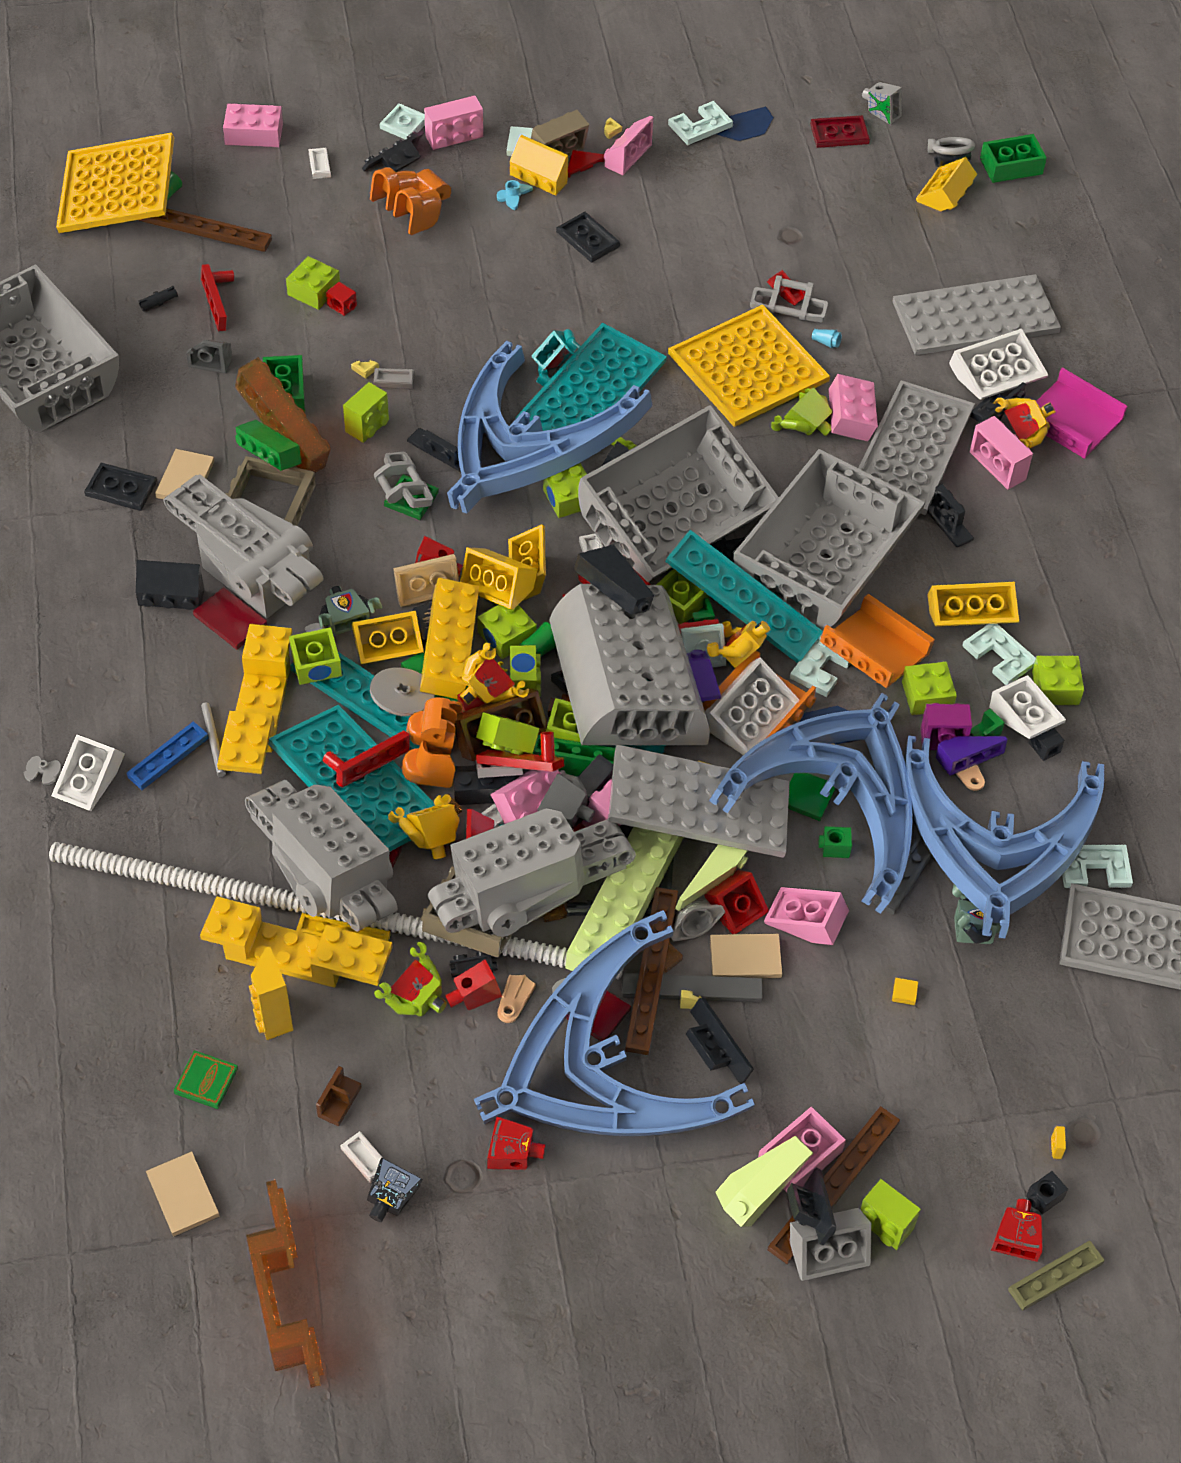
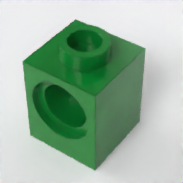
[818,826,852,858]

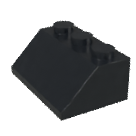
[135,560,204,610]
[453,765,520,805]

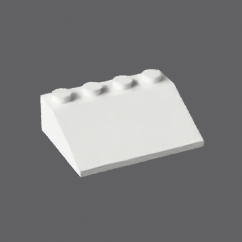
[949,329,1048,400]
[705,658,799,755]

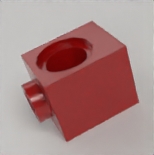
[326,282,357,316]

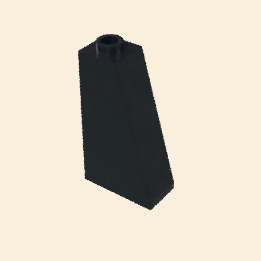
[574,544,654,615]
[571,754,614,830]

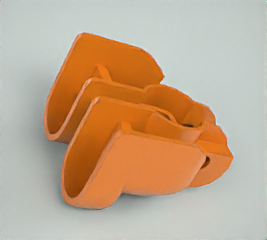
[370,167,451,235]
[402,697,462,788]

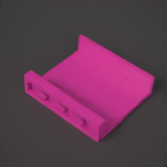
[1036,368,1127,459]

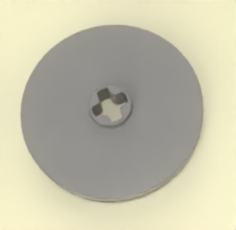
[370,668,435,716]

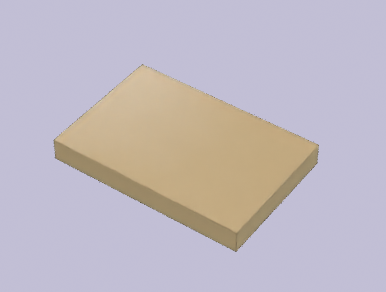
[155,449,214,499]
[393,554,459,607]
[710,934,782,978]
[146,1152,220,1237]

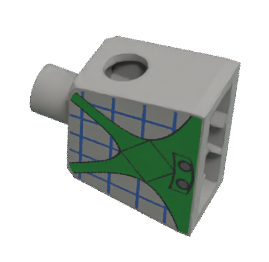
[862,82,902,125]

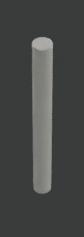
[201,702,226,777]

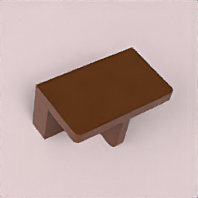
[316,1066,362,1126]

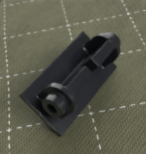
[449,952,498,978]

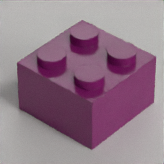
[920,703,972,750]

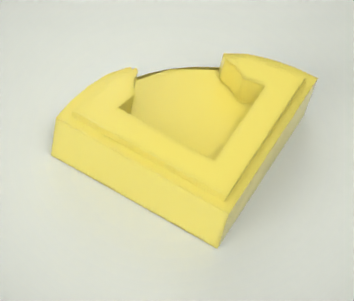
[604,117,622,139]
[351,360,379,379]
[680,990,702,1009]

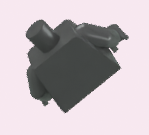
[537,770,595,827]

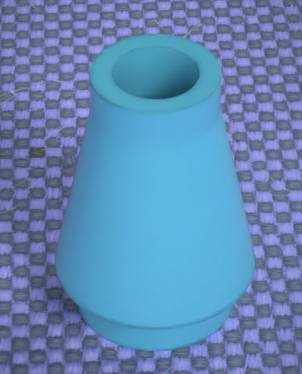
[812,329,842,349]

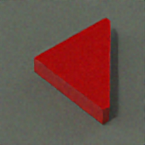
[568,150,605,178]

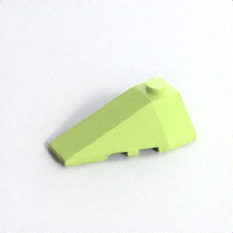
[675,844,748,911]
[716,1136,813,1227]

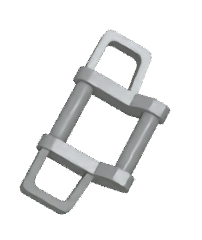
[750,275,828,322]
[374,452,433,508]

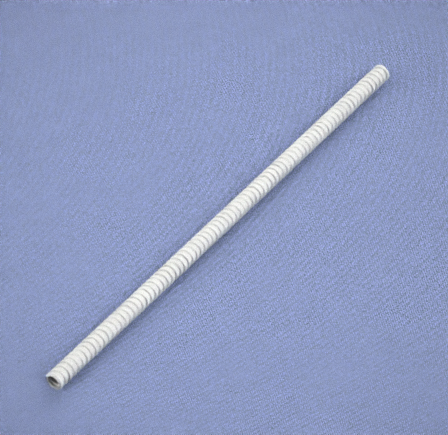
[49,842,623,980]

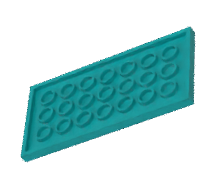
[515,323,667,431]
[268,705,435,852]

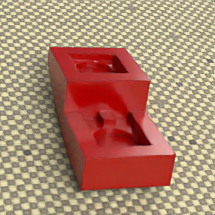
[767,270,806,306]

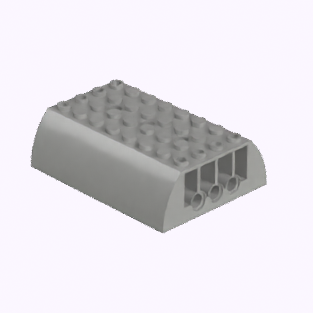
[0,264,119,432]
[578,405,779,582]
[734,449,925,630]
[549,584,710,745]

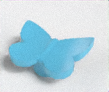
[497,180,533,210]

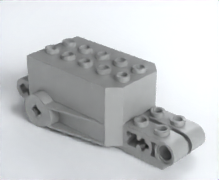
[163,474,324,619]
[245,780,398,931]
[428,808,636,937]

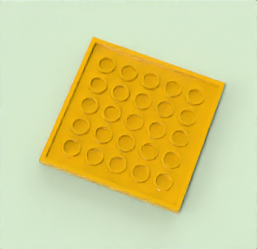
[56,133,174,233]
[668,305,830,427]

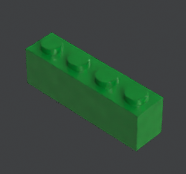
[235,419,302,471]
[533,735,616,777]

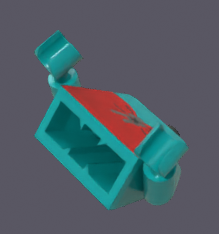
[532,329,581,387]

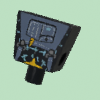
[367,1157,423,1222]

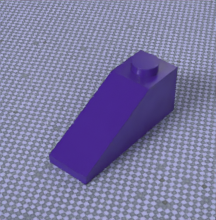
[687,649,721,701]
[936,736,1008,776]

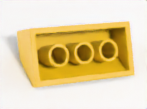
[460,547,537,609]
[928,582,1019,627]
[249,946,293,1040]

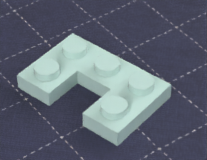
[668,101,733,145]
[963,624,1036,685]
[790,634,851,697]
[1062,845,1133,888]

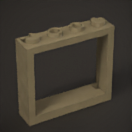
[225,456,316,526]
[420,866,512,958]

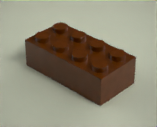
[455,687,548,761]

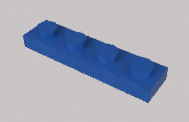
[127,721,209,790]

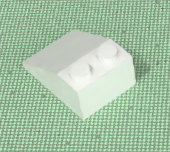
[989,675,1066,739]
[52,735,125,811]

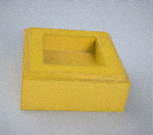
[892,977,918,1005]
[1051,1126,1066,1159]

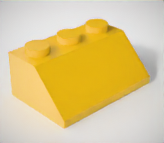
[510,135,568,196]
[916,157,977,211]
[508,524,546,601]
[352,611,424,664]

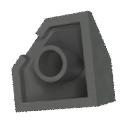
[186,340,232,373]

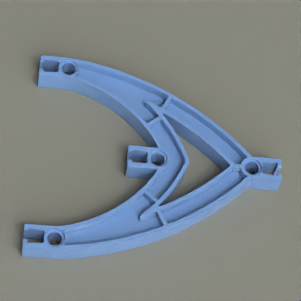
[447,341,652,514]
[709,693,912,914]
[904,736,1104,939]
[474,910,755,1136]

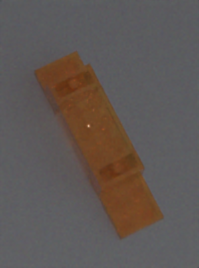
[246,1180,324,1388]

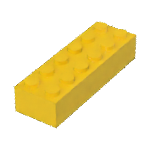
[420,577,479,699]

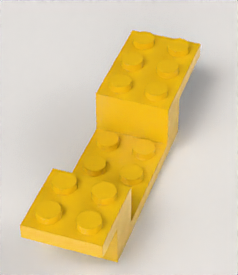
[217,624,292,774]
[200,896,393,988]

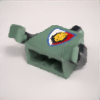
[319,586,383,636]
[952,884,1009,944]

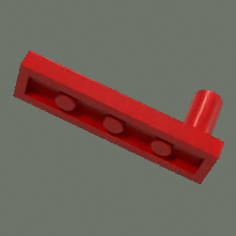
[201,264,234,331]
[323,730,410,788]
[476,732,564,772]

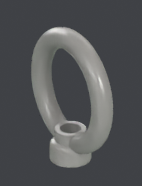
[928,137,975,155]

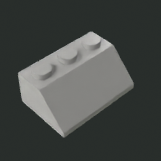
[790,1208,871,1281]

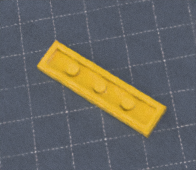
[296,913,391,941]

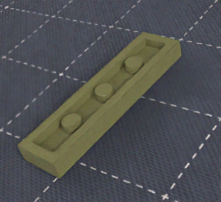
[1008,1240,1105,1311]

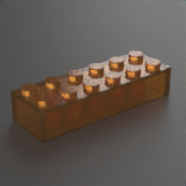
[235,357,331,473]

